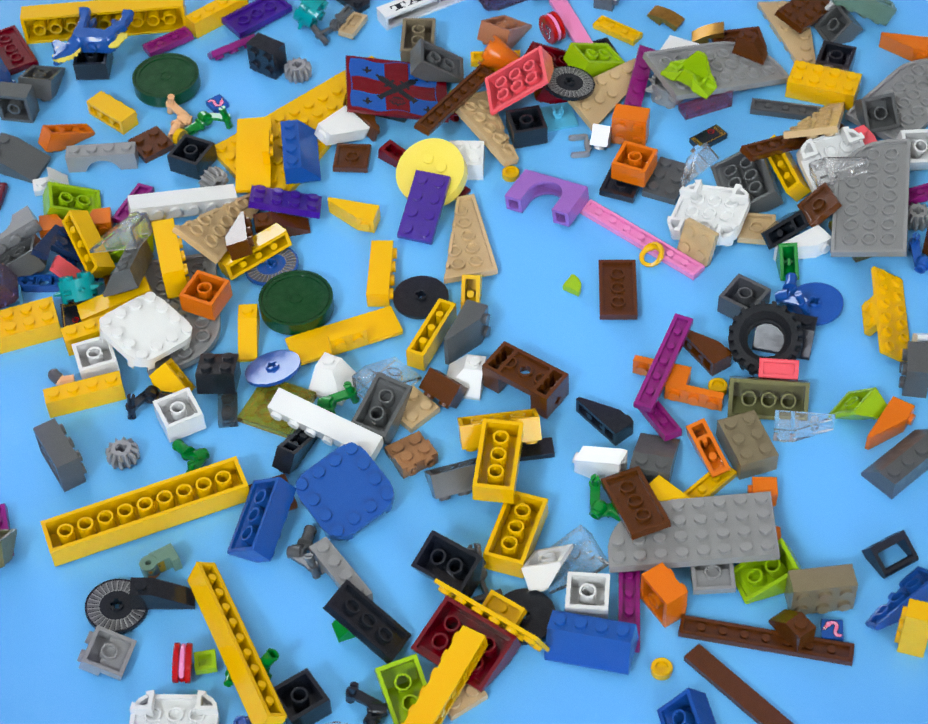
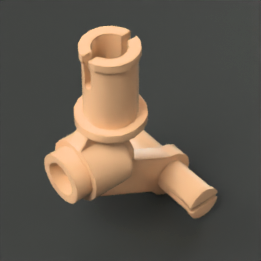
[166,94,193,140]

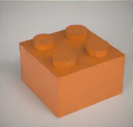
[611,104,650,146]
[611,140,658,188]
[179,270,233,321]
[640,563,688,628]

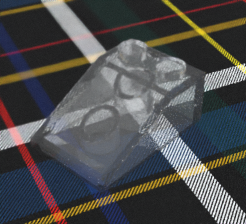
[89,211,153,253]
[352,357,422,398]
[547,525,609,594]

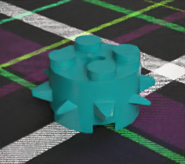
[293,0,329,30]
[53,271,103,304]

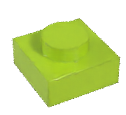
[193,649,218,675]

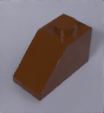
[732,28,768,65]
[768,609,816,652]

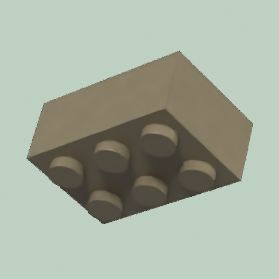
[400,18,437,62]
[716,410,779,480]
[784,564,858,615]

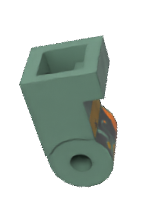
[139,543,183,578]

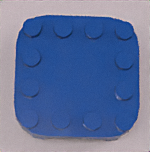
[296,442,394,541]

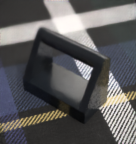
[862,530,919,579]

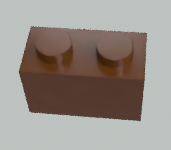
[419,367,468,409]

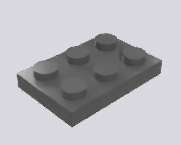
[642,157,694,205]

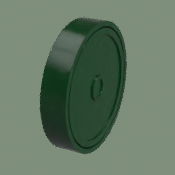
[132,53,201,107]
[258,270,334,335]

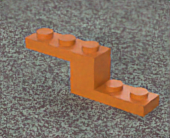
[632,355,724,411]

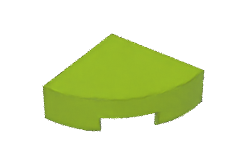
[563,274,581,297]

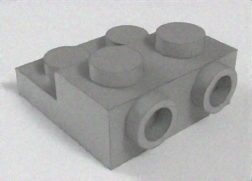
[690,563,736,595]
[77,625,137,680]

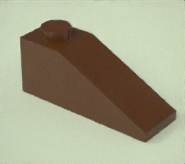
[253,211,311,237]
[683,330,732,376]

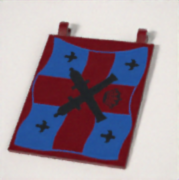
[345,55,459,123]

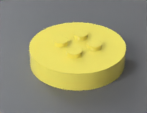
[396,138,468,206]

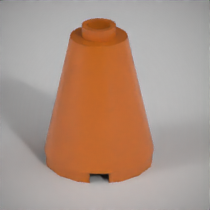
[478,34,520,70]

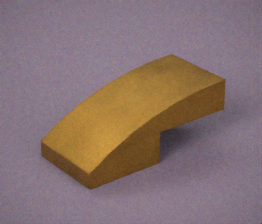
[647,5,685,31]
[692,22,724,44]

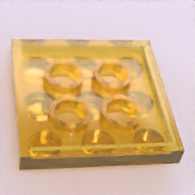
[238,382,317,438]

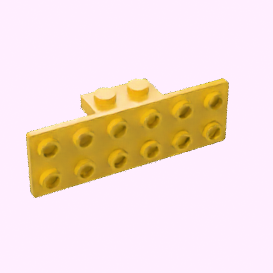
[235,117,274,193]
[861,266,910,362]
[285,306,403,366]
[434,578,550,652]

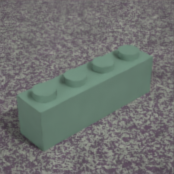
[831,0,897,26]

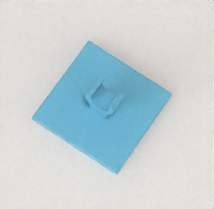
[540,103,579,132]

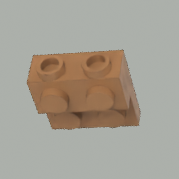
[384,431,438,479]

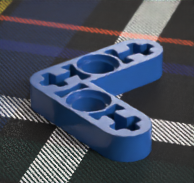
[18,255,77,292]

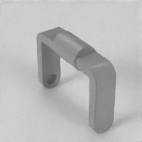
[568,134,592,158]

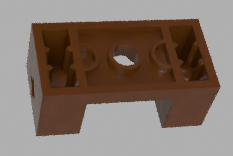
[482,341,569,419]

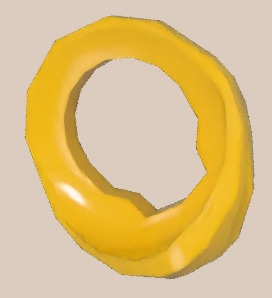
[639,242,665,267]

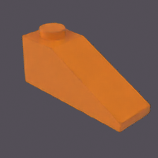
[879,32,928,61]
[38,124,95,153]
[865,396,916,450]
[686,418,731,478]

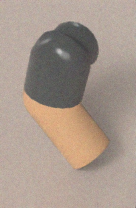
[48,369,75,386]

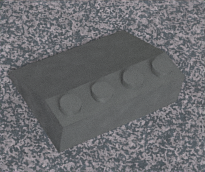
[711,151,784,213]

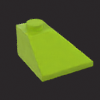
[827,387,887,420]

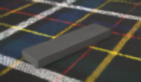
[750,98,821,120]

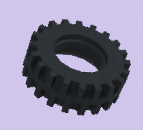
[728,300,803,375]

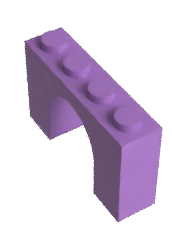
[505,169,589,227]

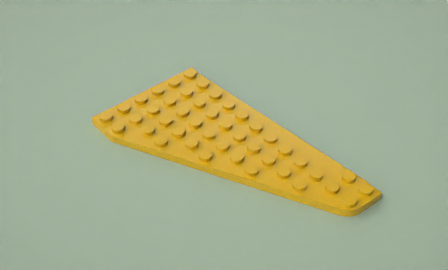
[215,56,374,193]

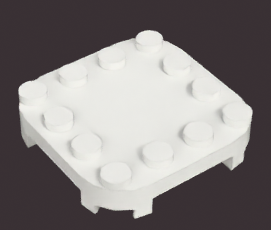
[796,126,865,193]
[667,179,751,247]
[99,292,193,370]
[129,690,220,724]

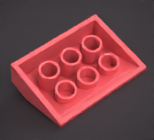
[485,46,554,116]

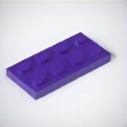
[221,0,293,39]
[397,170,451,245]
[248,185,322,219]

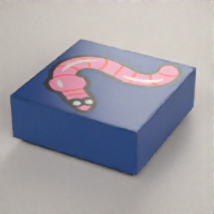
[206,94,229,113]
[820,619,844,642]

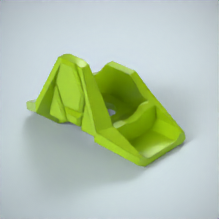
[660,51,717,99]

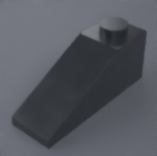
[761,210,809,250]
[576,397,634,446]
[272,428,318,474]
[129,578,195,610]

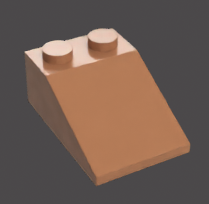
[477,15,532,48]

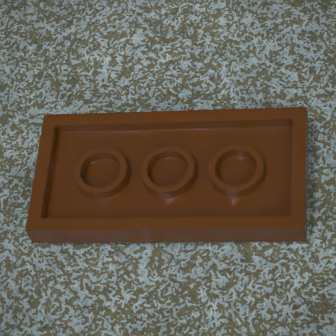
[775,0,830,34]
[598,260,638,320]
[601,466,671,540]

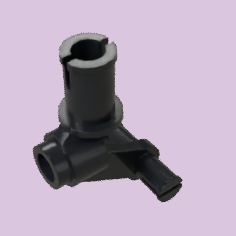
[125,385,169,420]
[345,682,387,724]

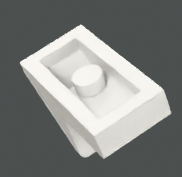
[32,167,69,196]

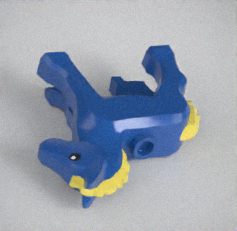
[52,7,134,66]

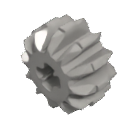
[284,57,312,84]
[198,166,229,187]
[908,202,928,232]
[105,437,140,471]

